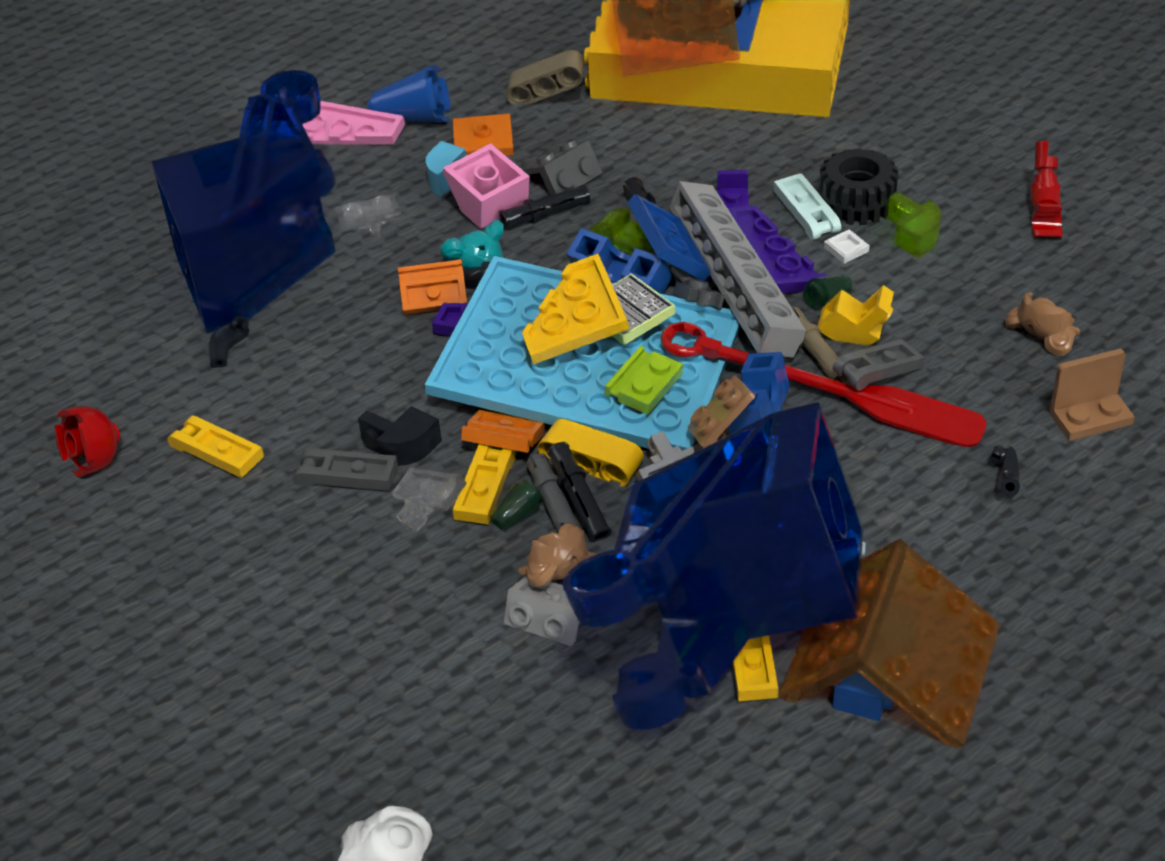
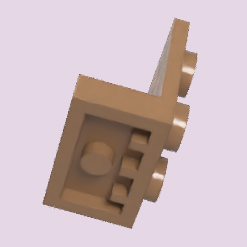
[1049,349,1135,441]
[687,375,755,470]

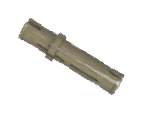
[793,307,849,383]

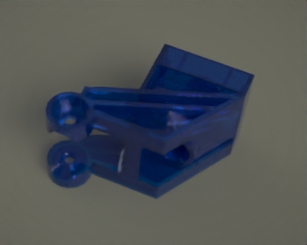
[151,70,336,334]
[563,402,864,730]

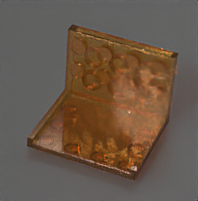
[612,0,740,76]
[778,538,1000,748]

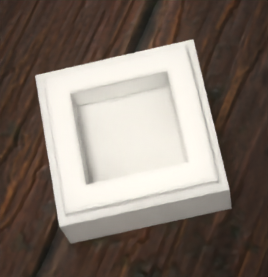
[824,229,869,264]

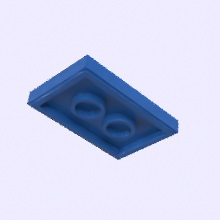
[628,194,711,281]

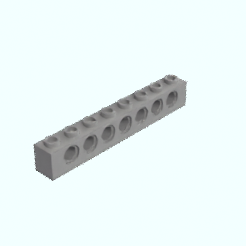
[669,181,806,358]

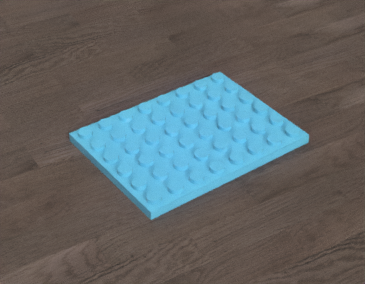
[425,256,741,451]

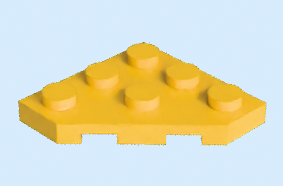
[522,254,630,364]

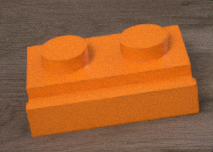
[398,259,467,315]
[461,410,545,453]

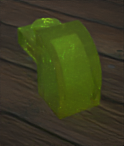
[888,192,941,259]
[589,208,651,255]

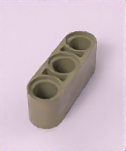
[506,50,584,105]

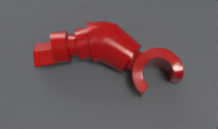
[1030,141,1063,238]

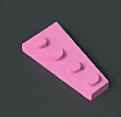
[276,97,405,145]

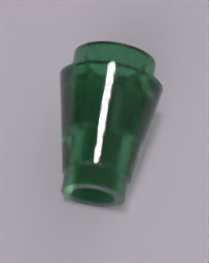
[803,274,852,309]
[490,480,543,532]

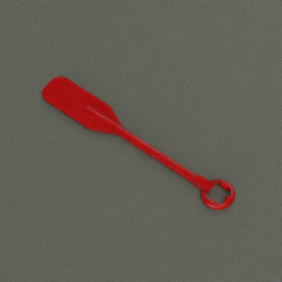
[661,322,986,447]

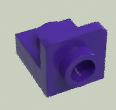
[717,170,749,208]

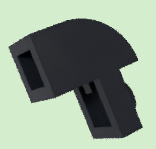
[358,406,442,466]

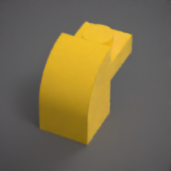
[818,285,894,345]

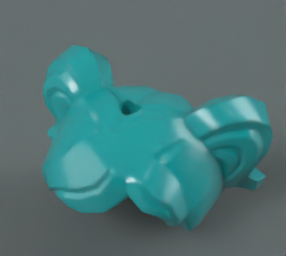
[440,219,504,267]

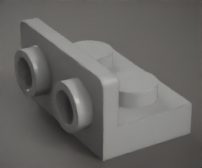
[504,575,596,646]

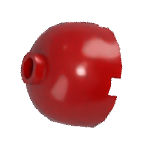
[55,406,120,477]

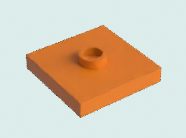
[453,114,514,156]

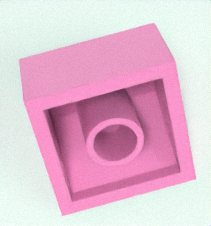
[443,144,530,229]

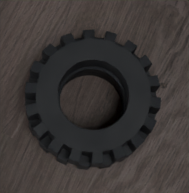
[819,148,898,225]

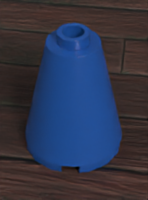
[368,65,451,123]

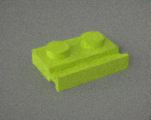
[605,345,683,415]

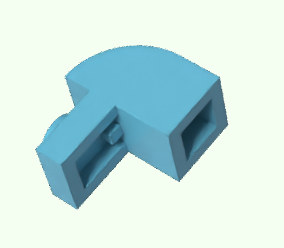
[426,141,467,197]

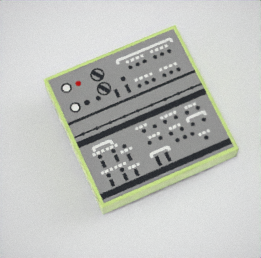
[612,273,675,345]

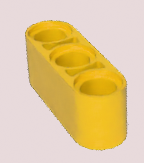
[537,419,644,487]

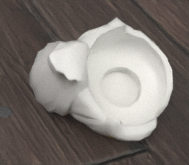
[338,806,433,861]

